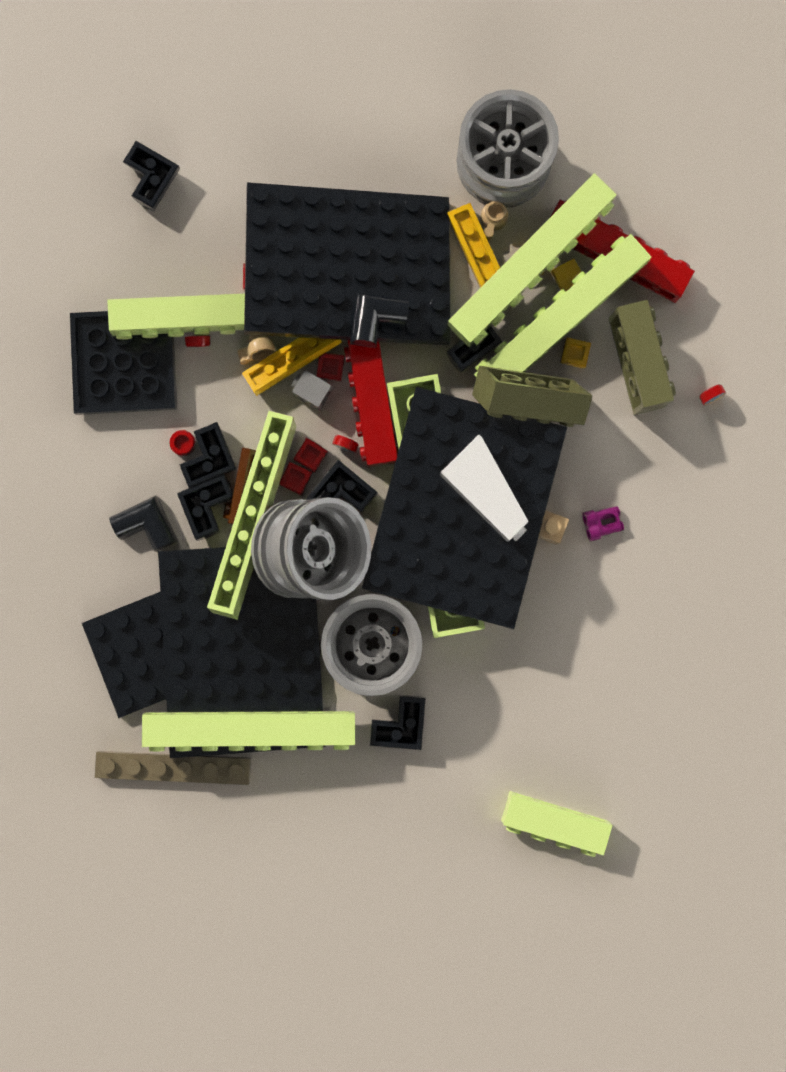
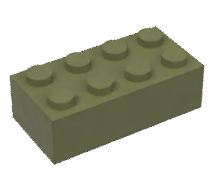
[608,299,676,415]
[472,365,593,427]

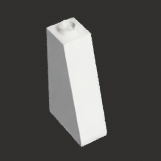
[440,435,528,542]

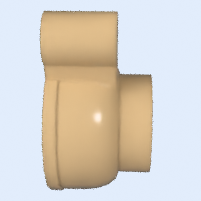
[480,201,508,241]
[237,335,276,365]

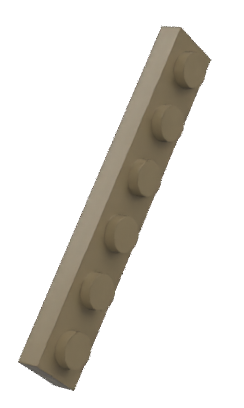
[95,751,251,785]

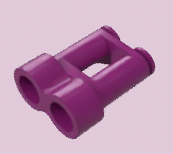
[582,506,624,542]

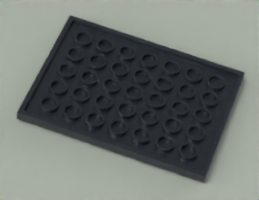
[244,182,451,345]
[362,387,567,629]
[158,547,326,758]

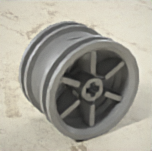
[456,89,559,208]
[251,497,371,600]
[321,594,423,696]

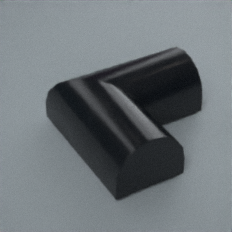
[123,141,180,211]
[350,292,409,348]
[446,314,502,373]
[179,422,237,488]
[306,460,378,512]
[177,474,234,541]
[109,495,178,552]
[370,695,426,750]

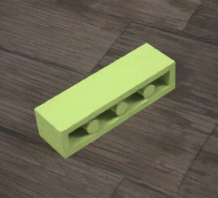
[501,791,613,857]

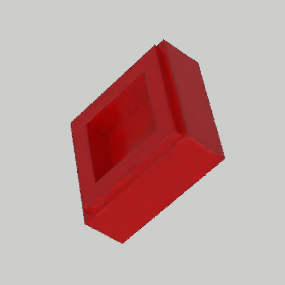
[316,353,345,382]
[293,437,328,473]
[279,462,313,496]

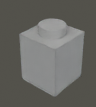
[291,370,333,411]

